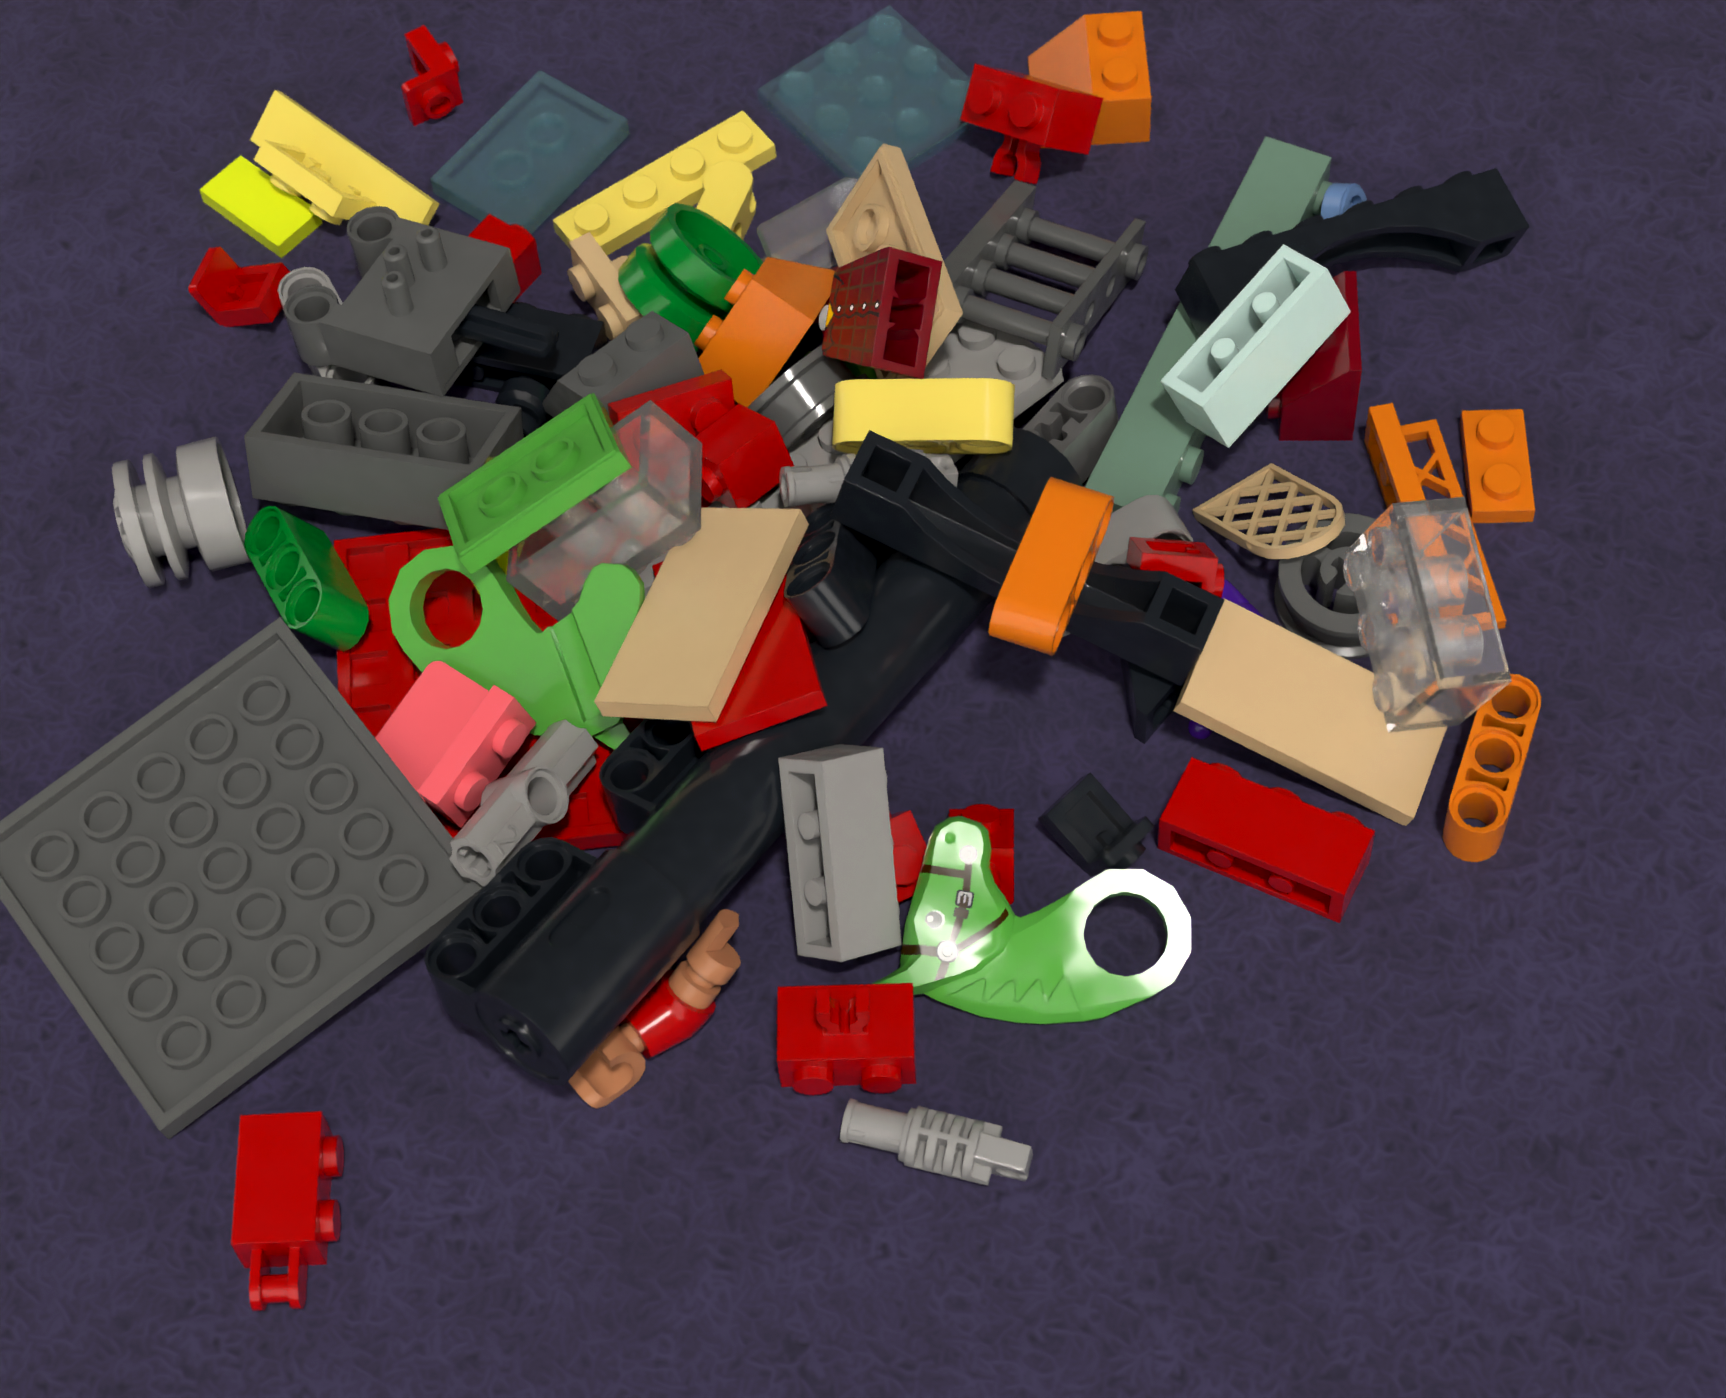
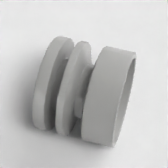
[112,436,251,588]

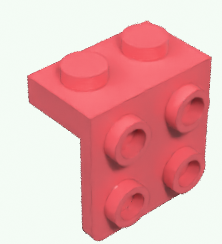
[375,661,536,828]

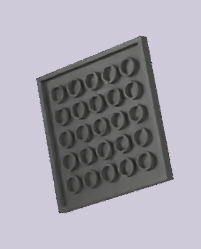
[0,617,485,1139]

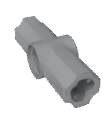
[449,720,598,886]

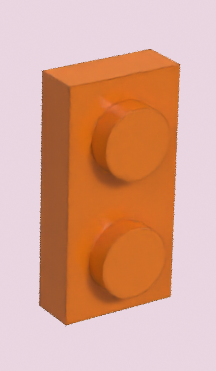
[1459,409,1535,523]

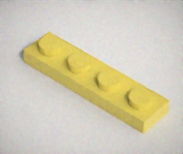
[553,110,776,255]

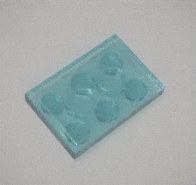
[430,70,630,234]

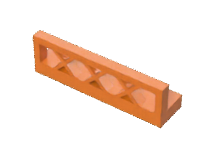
[1364,403,1507,642]

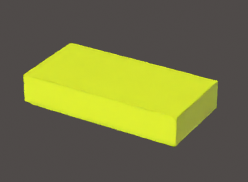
[199,155,323,258]

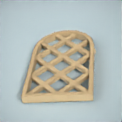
[1192,463,1345,559]

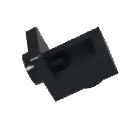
[1038,772,1154,876]

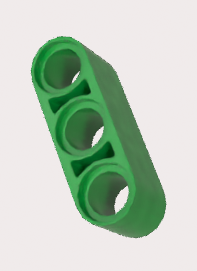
[244,506,369,651]

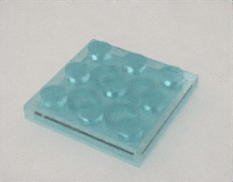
[757,5,979,190]

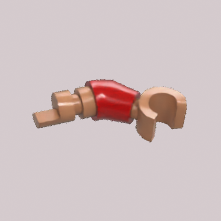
[568,909,741,1109]

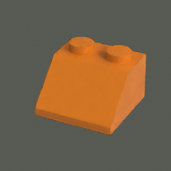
[1028,11,1151,148]
[693,257,835,408]

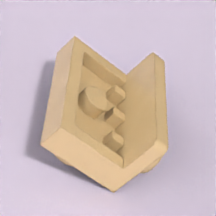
[567,232,644,340]

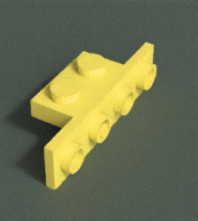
[250,90,440,225]

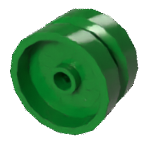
[618,203,763,353]

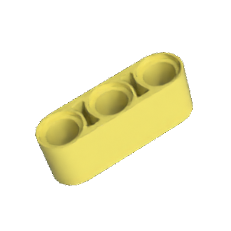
[832,378,1015,455]

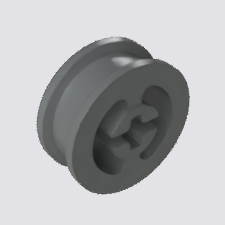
[748,345,870,450]
[1274,513,1419,660]

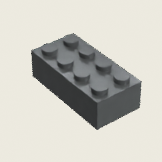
[244,372,523,530]

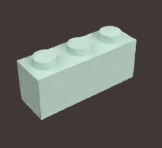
[1160,244,1351,448]

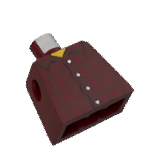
[819,247,943,379]

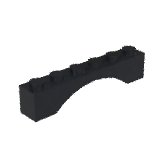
[1175,168,1530,337]
[829,430,1225,686]

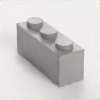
[778,744,902,962]

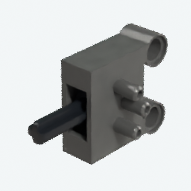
[284,206,559,397]

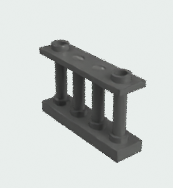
[944,180,1149,380]

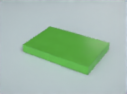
[437,393,632,575]

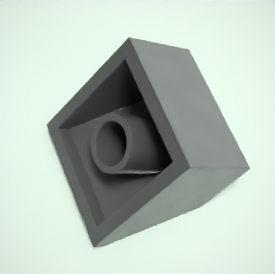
[542,311,704,417]

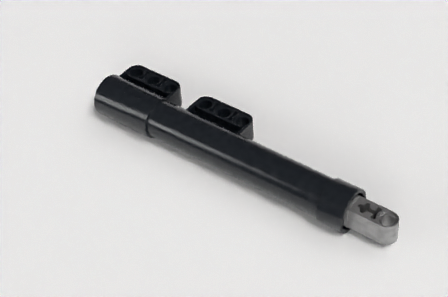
[424,374,1118,1086]

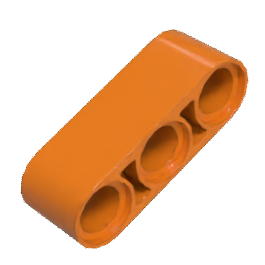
[989,477,1114,656]
[1442,673,1541,862]

